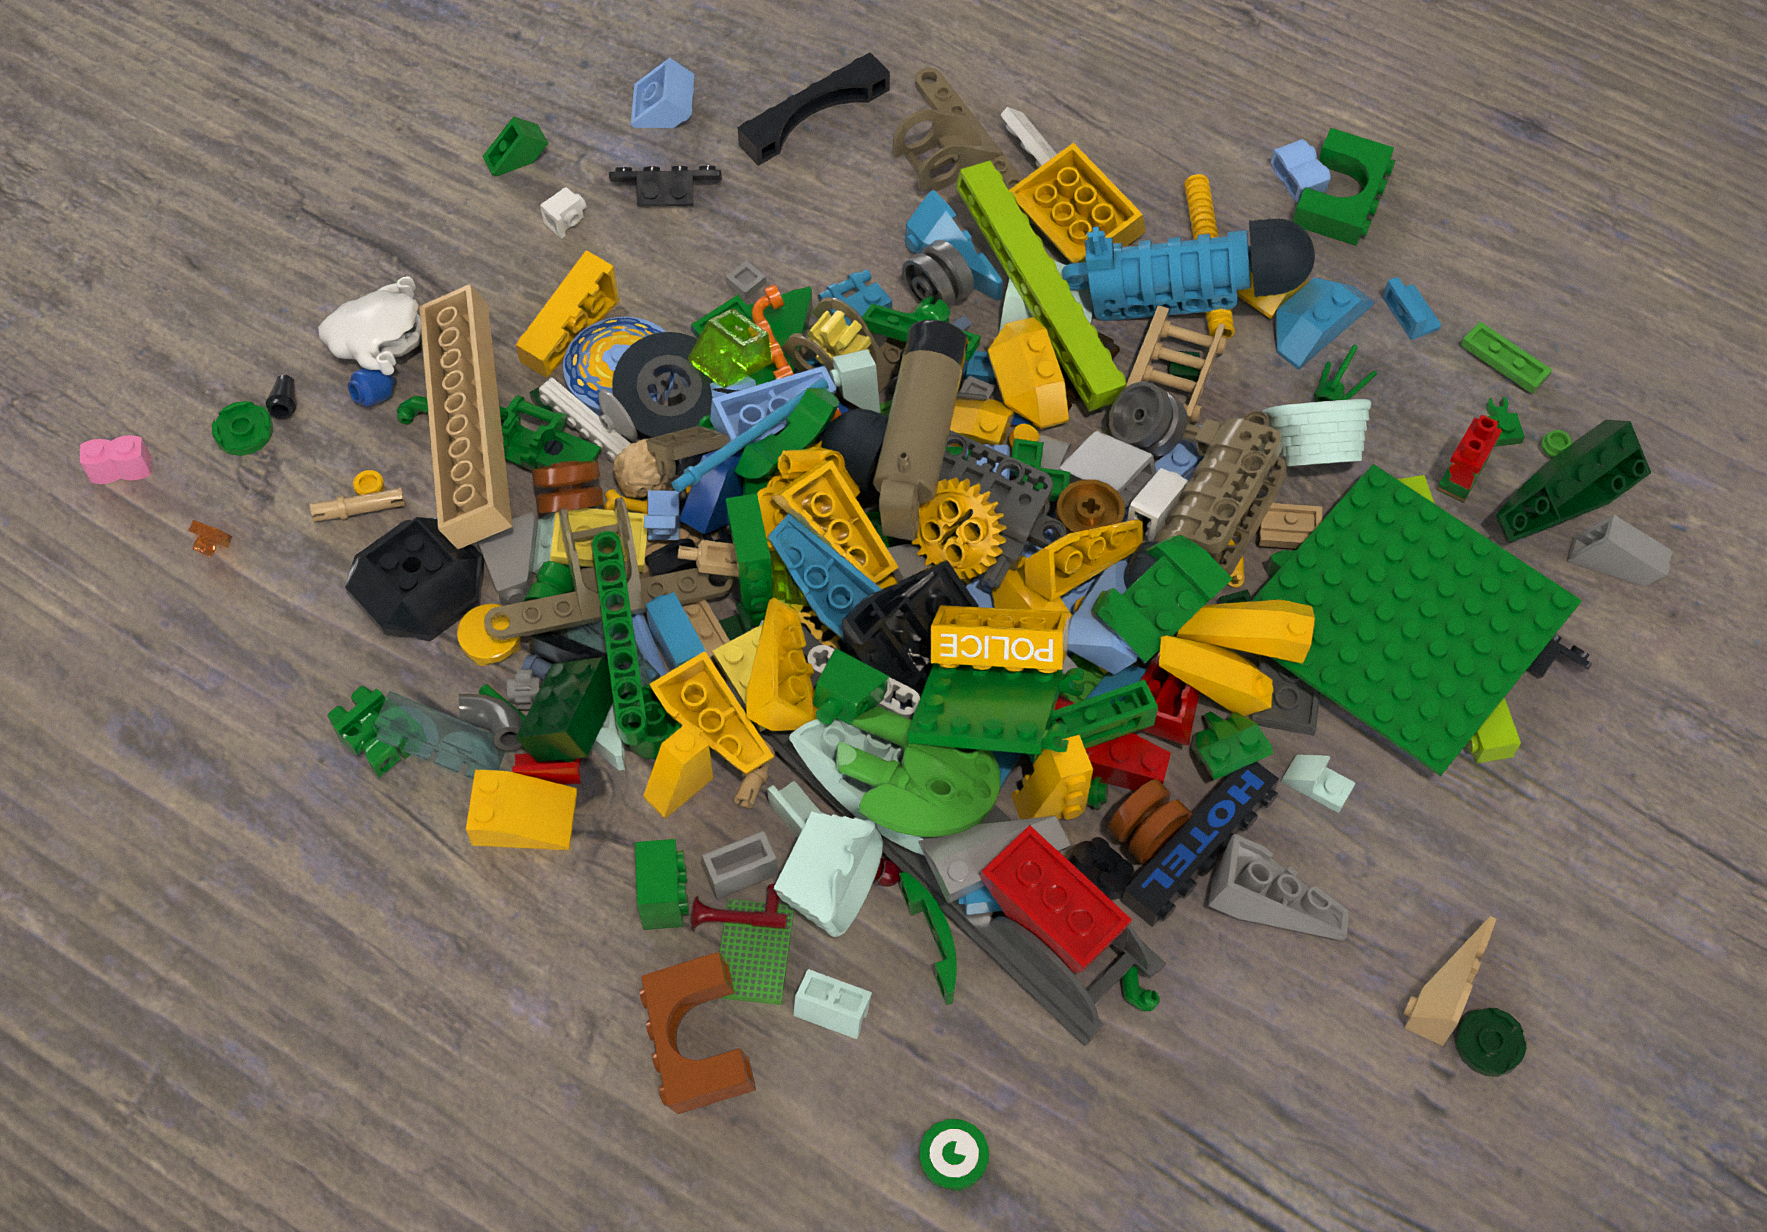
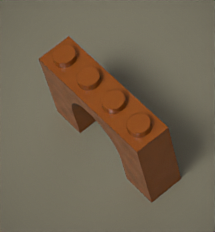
[639,951,756,1114]

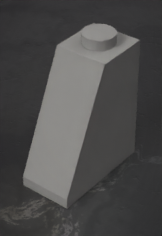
[477,512,538,606]
[1567,515,1672,586]

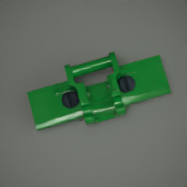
[499,395,601,470]

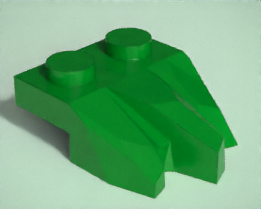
[1191,711,1273,780]

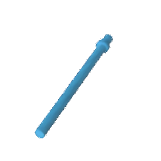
[672,378,829,492]

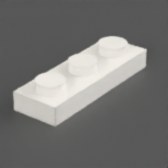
[1001,107,1057,167]

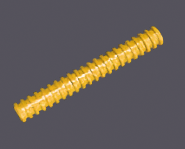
[1184,174,1235,339]

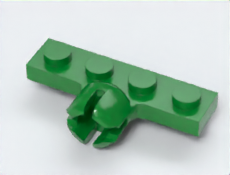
[862,296,981,361]

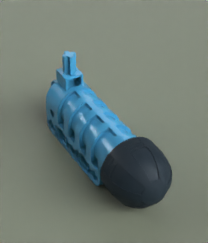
[1062,218,1315,321]

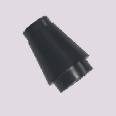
[266,375,296,419]

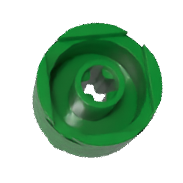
[625,684,683,759]

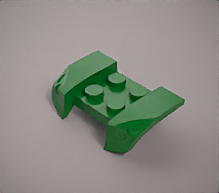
[1092,535,1232,663]

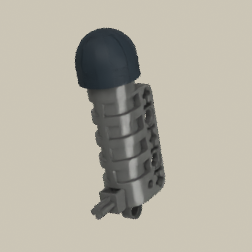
[821,409,1066,588]

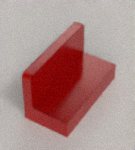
[512,753,581,785]

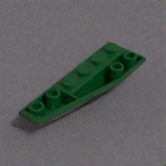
[1495,419,1651,542]

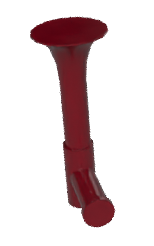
[692,884,788,931]

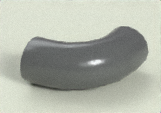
[459,693,523,751]

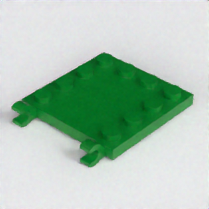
[907,663,1084,755]

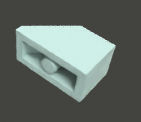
[830,349,880,413]

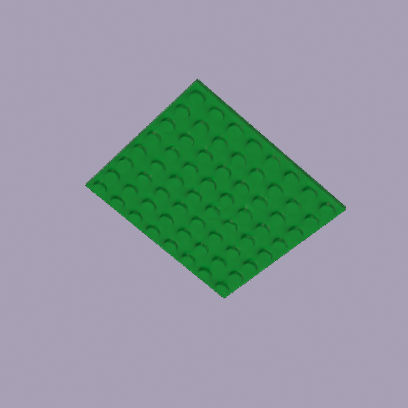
[1251,464,1582,777]

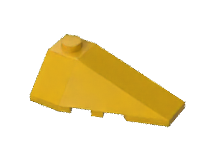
[949,398,1015,447]
[1024,519,1143,602]
[1177,600,1315,664]
[1159,636,1273,716]

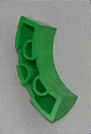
[735,388,839,479]

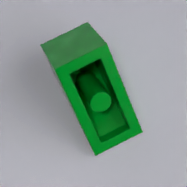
[483,116,549,176]

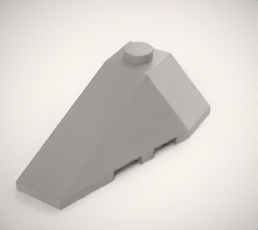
[918,816,1071,903]

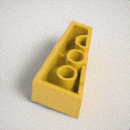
[516,250,619,378]
[770,460,899,584]

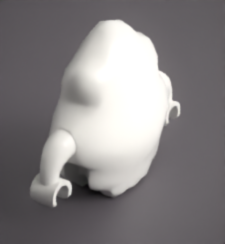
[318,276,422,375]

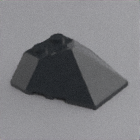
[842,560,979,710]

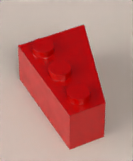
[1140,635,1200,746]

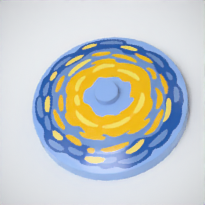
[563,317,674,416]

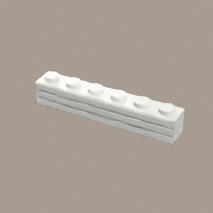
[539,377,631,462]

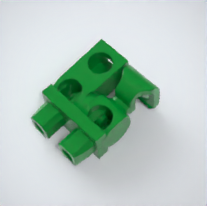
[327,686,427,778]

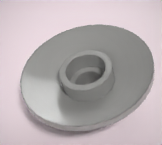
[598,389,637,442]

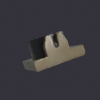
[646,426,729,478]

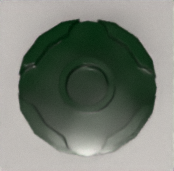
[1455,1008,1527,1077]

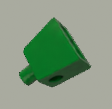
[813,649,890,725]

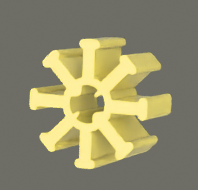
[807,310,872,364]

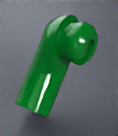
[397,396,428,424]
[1122,967,1160,1012]

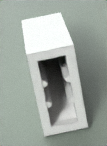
[1127,468,1188,542]

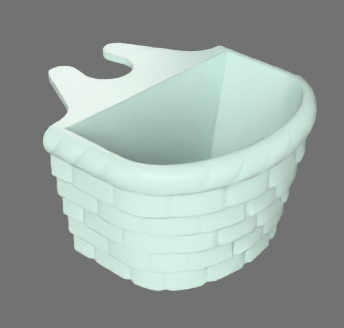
[1262,399,1371,467]
[774,811,883,937]

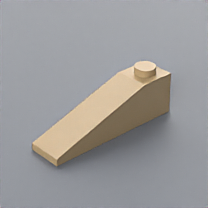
[1403,916,1497,1046]

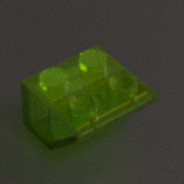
[688,308,772,388]

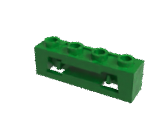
[1028,679,1158,764]

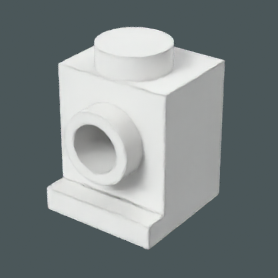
[540,187,587,239]

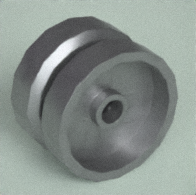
[902,240,974,308]
[1109,381,1187,458]

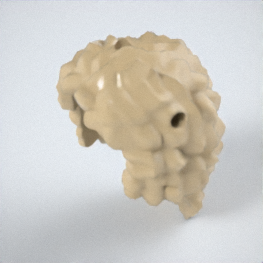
[613,439,680,499]

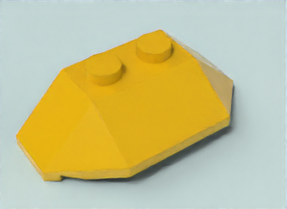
[987,317,1069,429]

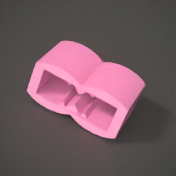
[80,435,152,484]

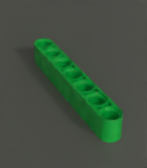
[592,531,648,746]

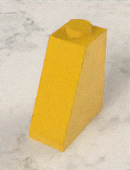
[643,723,714,819]

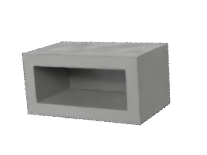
[702,831,778,899]

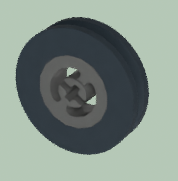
[612,332,725,440]

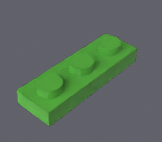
[1461,321,1552,394]

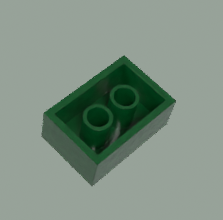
[516,657,613,762]

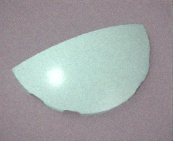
[789,719,927,856]

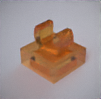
[188,520,233,557]

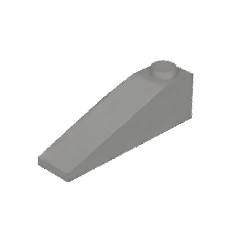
[1208,834,1349,941]

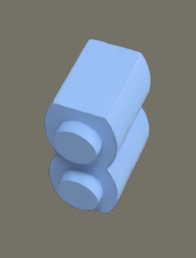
[1271,139,1331,202]

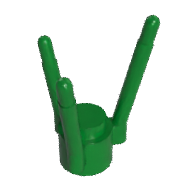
[1314,344,1377,402]

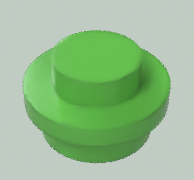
[1541,430,1572,458]

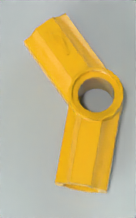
[778,446,860,498]

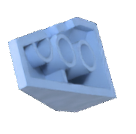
[710,365,836,448]
[1068,560,1138,675]

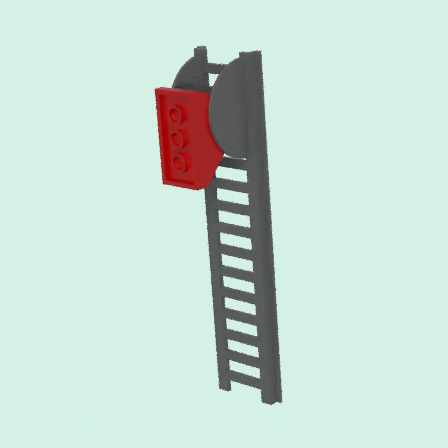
[726,625,1166,1046]

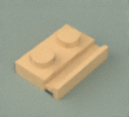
[1259,503,1322,549]

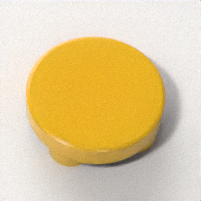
[457,604,521,666]

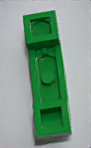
[899,872,957,1005]

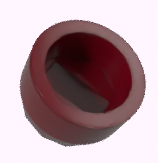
[873,858,900,887]

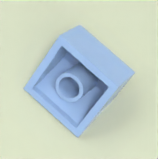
[631,58,694,128]

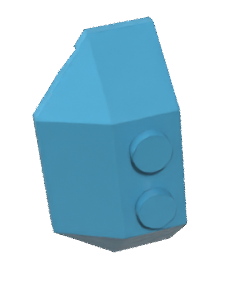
[1276,277,1375,370]

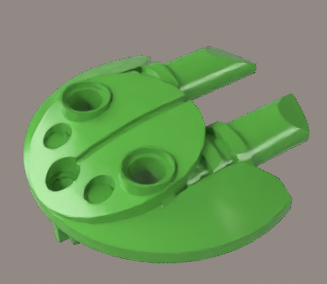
[836,706,1001,837]

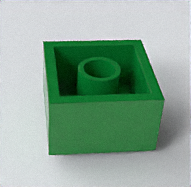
[635,839,689,930]

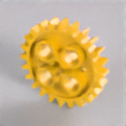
[911,477,1007,579]

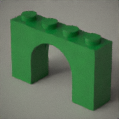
[1293,128,1396,246]
[725,493,774,627]

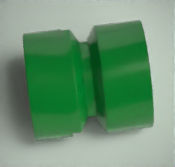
[524,561,574,602]

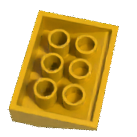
[1009,142,1146,264]

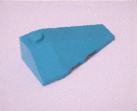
[768,513,882,640]

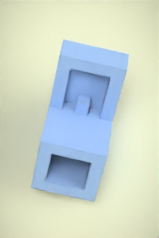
[644,490,682,540]

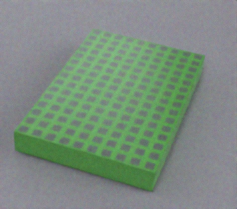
[718,899,794,1005]

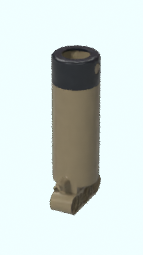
[873,320,969,540]

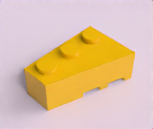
[1011,735,1093,820]

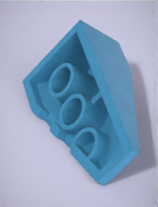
[905,190,1003,301]

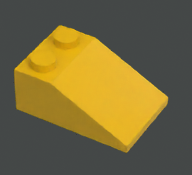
[466,769,578,851]

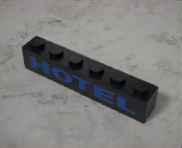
[1121,761,1279,927]

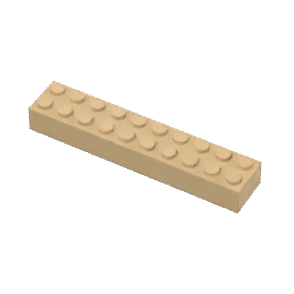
[419,284,513,549]

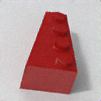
[1050,695,1171,791]

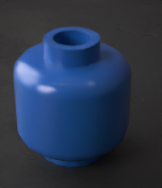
[348,368,395,407]

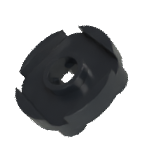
[1067,837,1134,900]

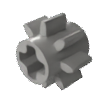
[507,669,542,710]

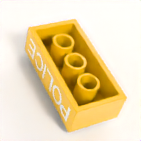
[931,605,1069,673]

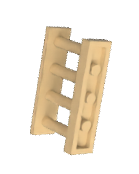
[1126,305,1228,424]

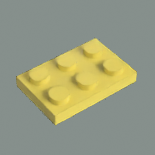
[550,508,648,572]
[712,624,767,732]

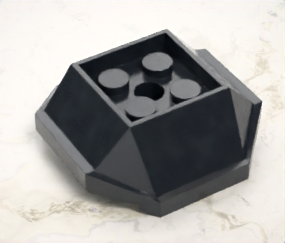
[345,517,484,641]

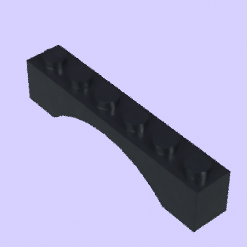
[737,52,890,166]

